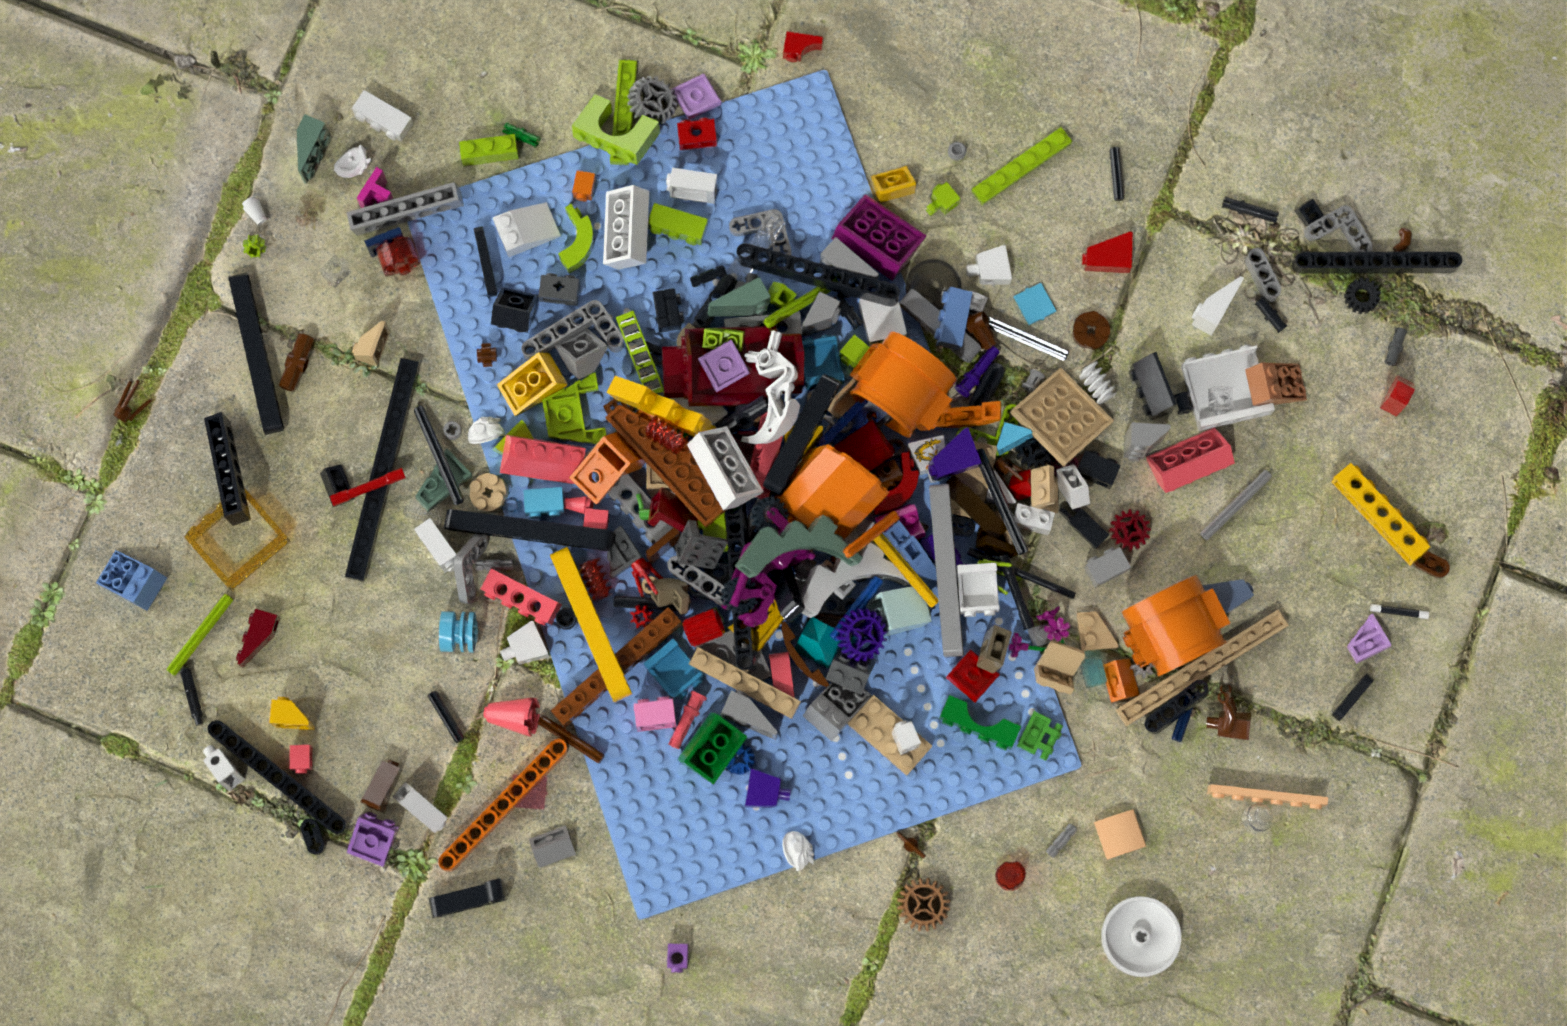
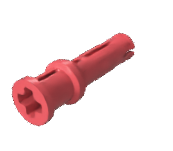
[668,691,707,750]

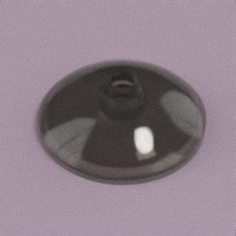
[905,259,962,311]

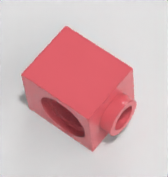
[290,745,313,774]

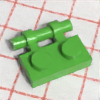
[1017,711,1063,761]

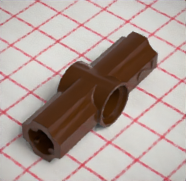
[279,333,315,392]

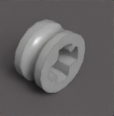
[443,421,461,440]

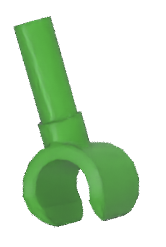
[636,494,650,520]

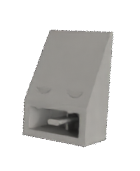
[803,682,872,741]

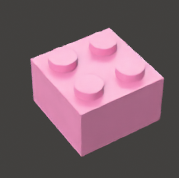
[634,696,677,732]

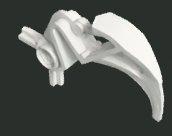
[741,331,800,444]

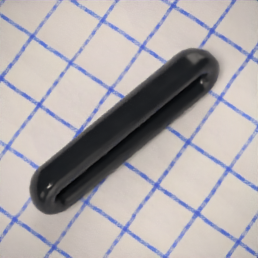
[961,363,1005,429]

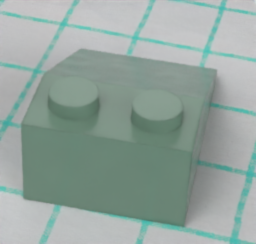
[708,277,771,317]

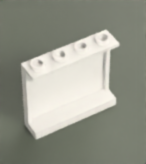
[1181,344,1275,431]

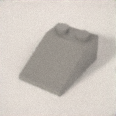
[820,237,879,279]
[722,690,778,740]

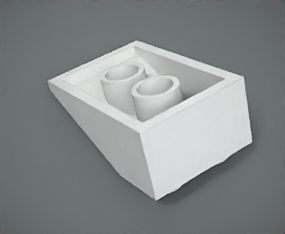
[493,202,561,257]
[1191,276,1244,336]

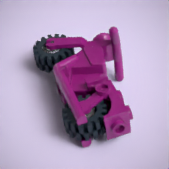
[721,497,815,627]

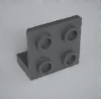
[675,520,728,569]

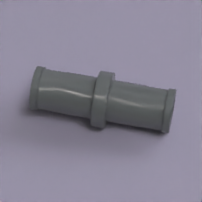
[1384,327,1407,366]

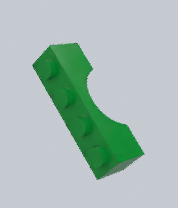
[939,695,1021,751]

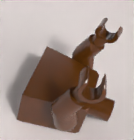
[1206,683,1251,740]

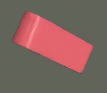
[769,652,795,698]

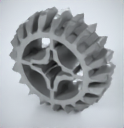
[627,76,678,125]

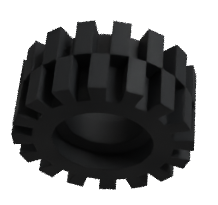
[1344,278,1381,314]

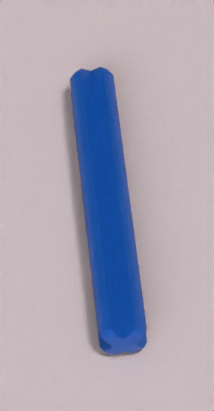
[830,576,883,642]

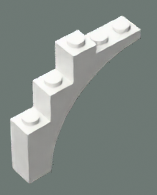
[801,543,910,618]

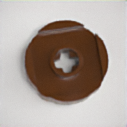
[1072,311,1111,350]

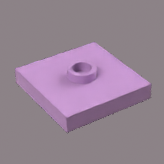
[671,74,721,120]
[698,340,750,392]

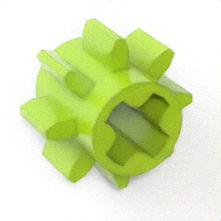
[242,234,266,258]

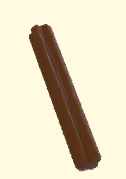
[537,715,605,763]

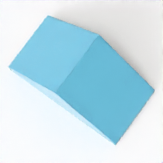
[997,422,1033,456]

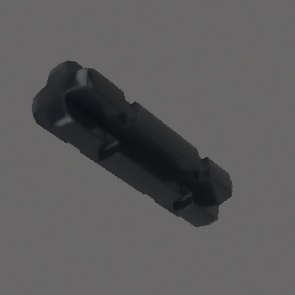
[690,265,726,287]

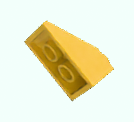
[497,352,568,416]

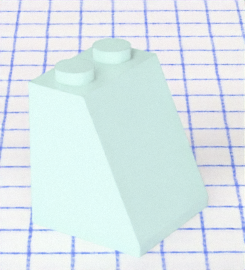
[866,586,932,637]

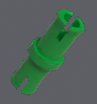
[502,122,541,148]

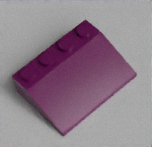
[831,194,927,281]

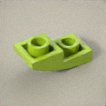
[703,328,745,351]

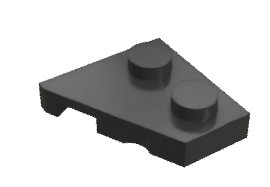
[607,526,643,579]

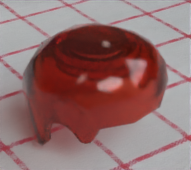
[995,861,1026,891]

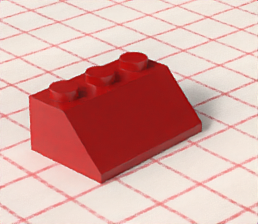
[833,419,895,471]

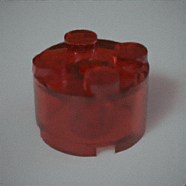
[376,237,420,277]

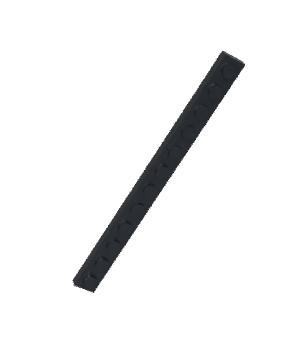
[345,358,420,582]

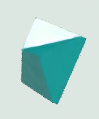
[795,617,841,668]

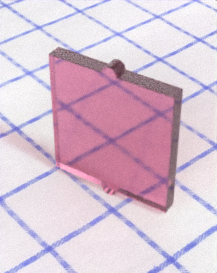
[512,775,548,810]

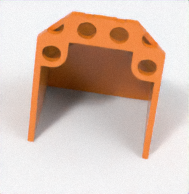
[774,444,889,539]

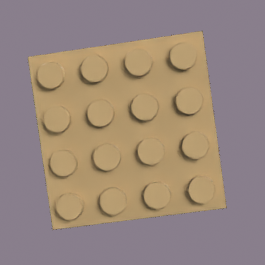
[1010,367,1114,467]

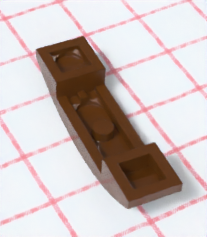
[781,621,830,687]

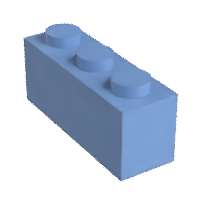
[934,287,973,350]

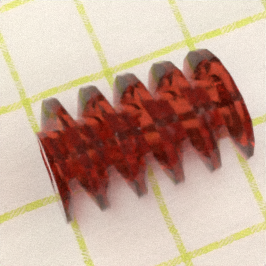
[645,415,688,455]
[579,558,613,602]

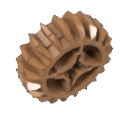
[897,878,950,932]

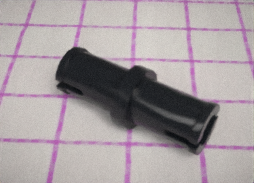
[833,293,864,330]
[1255,297,1288,333]

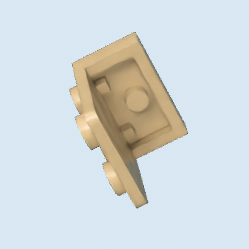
[1031,465,1059,514]
[1034,641,1085,695]

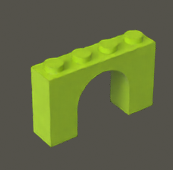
[572,94,660,165]

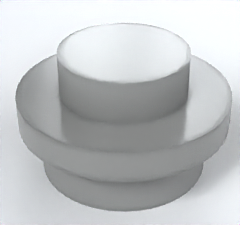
[948,142,966,160]

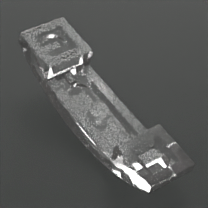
[726,211,785,282]

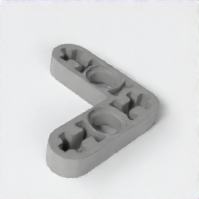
[1304,206,1373,252]
[729,209,791,255]
[453,534,488,604]

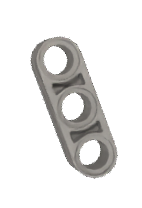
[1245,248,1281,303]

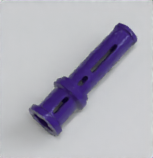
[954,346,1000,398]

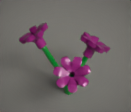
[1008,606,1070,657]

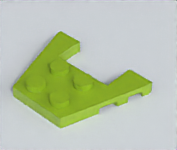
[542,372,607,445]

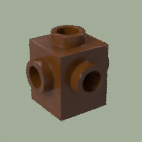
[872,459,903,490]

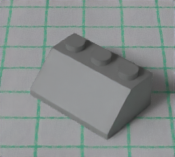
[1123,422,1171,461]

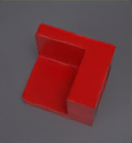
[1008,469,1032,501]

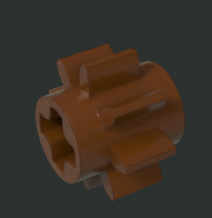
[477,343,497,367]

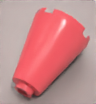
[484,697,540,737]

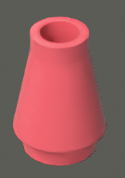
[564,496,594,515]

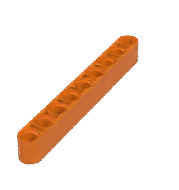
[438,739,568,872]

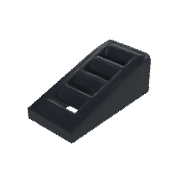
[1294,198,1332,240]

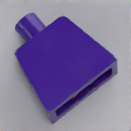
[745,769,791,808]

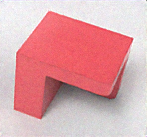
[583,508,609,530]

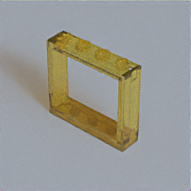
[184,488,290,591]

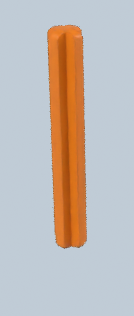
[843,511,900,558]

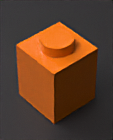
[572,170,596,202]

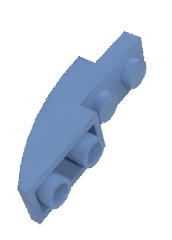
[883,520,937,590]

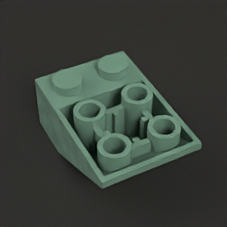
[296,114,331,184]

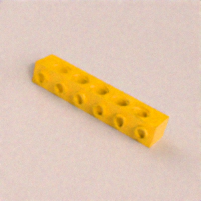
[1331,463,1430,566]

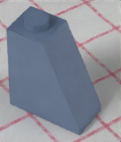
[1202,579,1254,615]

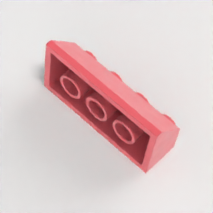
[1146,427,1235,493]
[500,435,586,484]

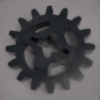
[1015,436,1054,469]

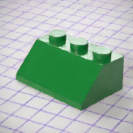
[677,712,747,785]

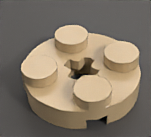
[470,473,508,512]

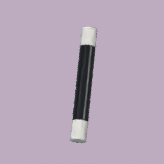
[1370,604,1429,619]

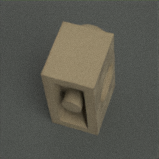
[976,625,1012,674]

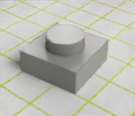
[1027,624,1053,647]

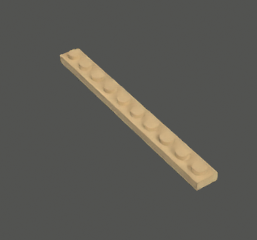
[1115,610,1289,727]

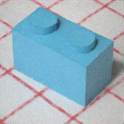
[523,487,565,519]

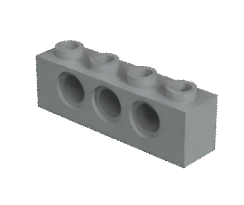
[724,312,802,338]

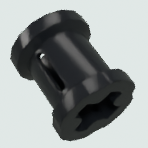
[1174,392,1194,415]

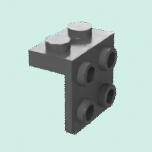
[826,647,877,695]

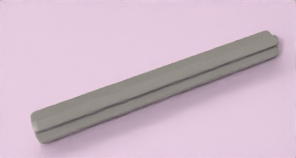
[1200,470,1272,540]

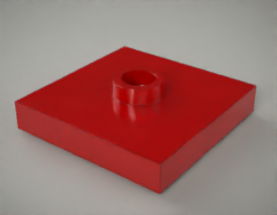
[946,649,1000,703]

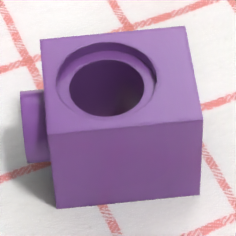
[667,944,688,973]

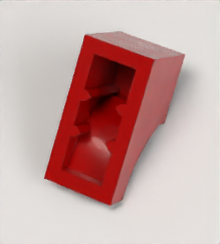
[783,31,823,62]

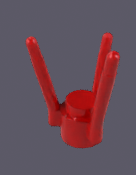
[631,558,664,597]

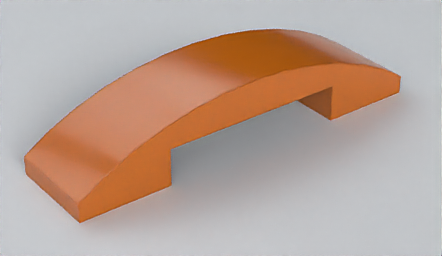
[936,401,1001,428]

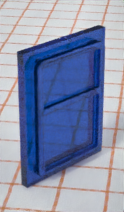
[815,399,868,447]

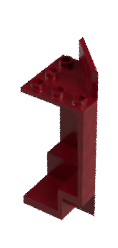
[662,326,804,407]

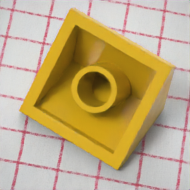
[871,166,916,203]

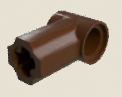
[966,311,997,350]

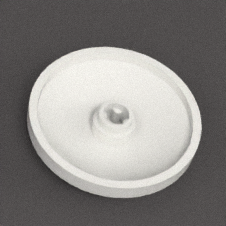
[1101,897,1181,977]

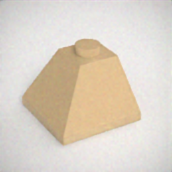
[352,321,390,367]

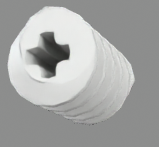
[1079,361,1117,404]

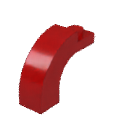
[874,452,919,515]

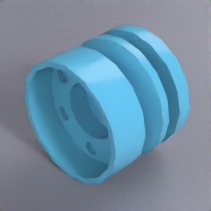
[439,611,478,653]

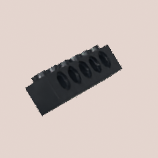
[204,412,251,526]

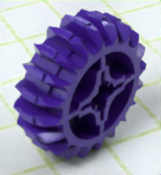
[836,608,888,661]

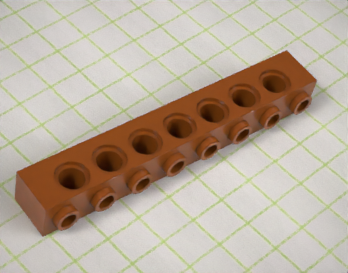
[551,607,682,728]

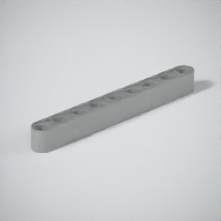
[929,484,963,657]

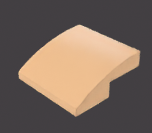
[1094,809,1147,860]

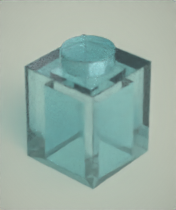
[1080,657,1107,689]

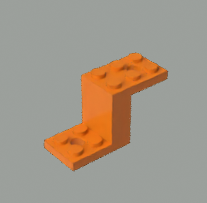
[569,409,675,504]

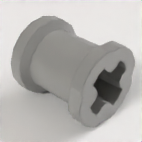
[1022,369,1045,393]

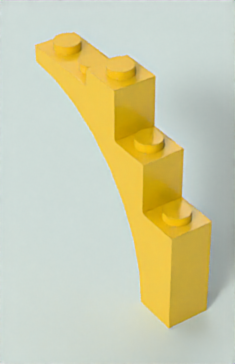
[606,376,717,438]

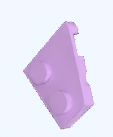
[1347,614,1391,664]

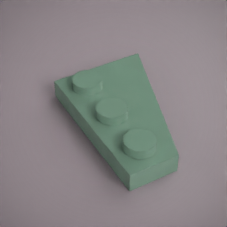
[415,448,472,512]

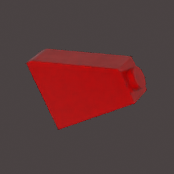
[1081,232,1133,273]
[1380,375,1415,417]

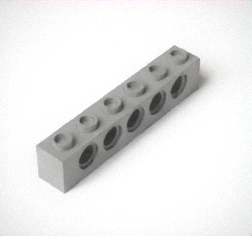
[347,182,464,236]
[584,443,673,543]

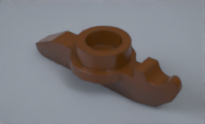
[896,832,926,859]

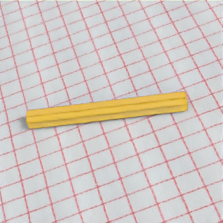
[873,533,939,608]

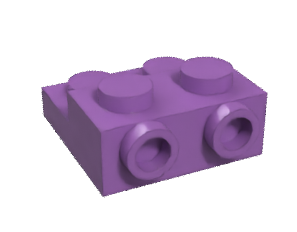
[347,812,399,867]

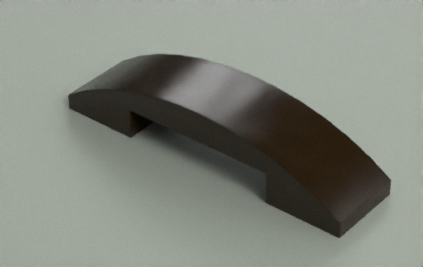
[945,475,1007,539]

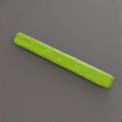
[763,278,839,328]
[167,594,233,676]

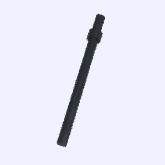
[967,548,1076,599]

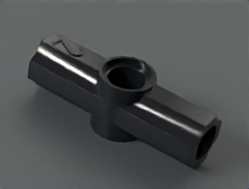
[694,273,737,328]
[716,395,768,434]

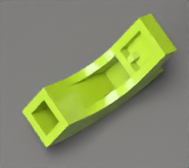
[558,204,594,274]

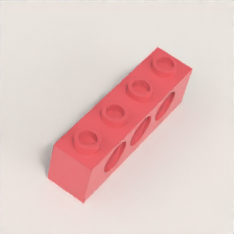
[481,569,562,626]

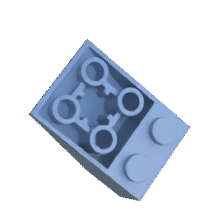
[96,550,167,611]

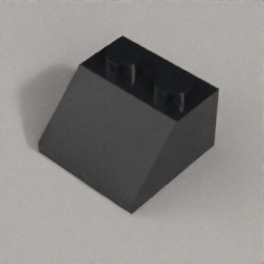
[491,287,538,333]

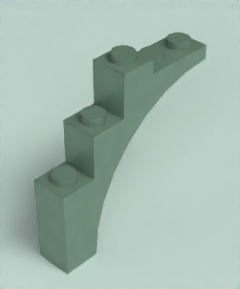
[735,515,863,578]

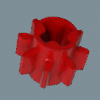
[630,605,654,629]

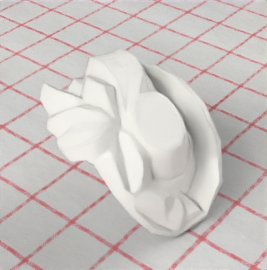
[334,145,371,178]
[468,416,505,444]
[782,831,814,871]

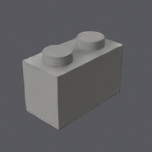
[1084,547,1131,588]

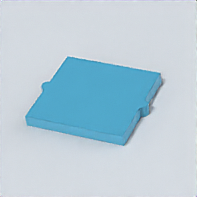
[1013,283,1056,325]

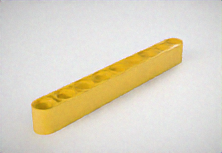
[550,547,632,703]

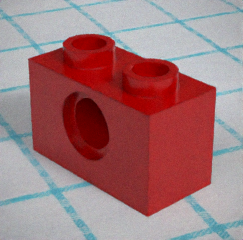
[677,118,717,150]

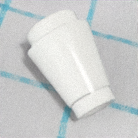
[242,196,267,225]

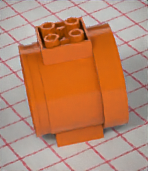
[850,331,957,438]
[1121,574,1230,677]

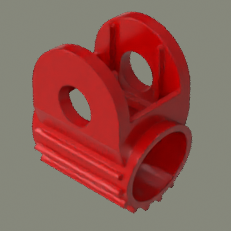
[682,608,725,647]

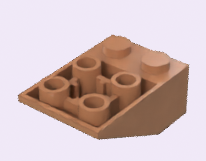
[1245,362,1307,406]

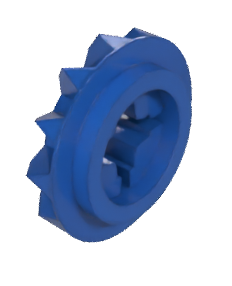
[726,744,755,775]

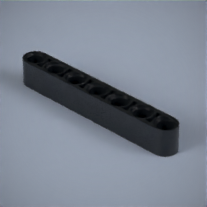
[763,373,842,495]

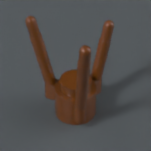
[113,380,152,423]
[993,456,1025,499]

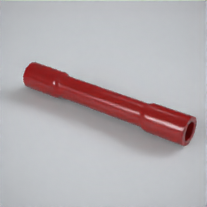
[330,468,406,506]

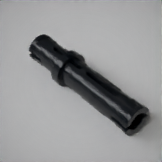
[1221,196,1279,223]

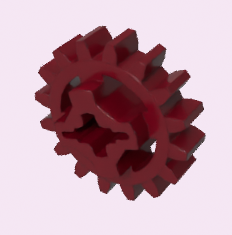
[1109,509,1151,552]

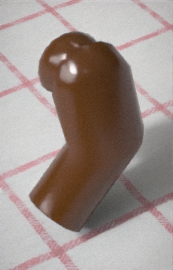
[1392,227,1412,252]

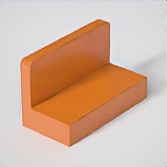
[1101,659,1139,703]

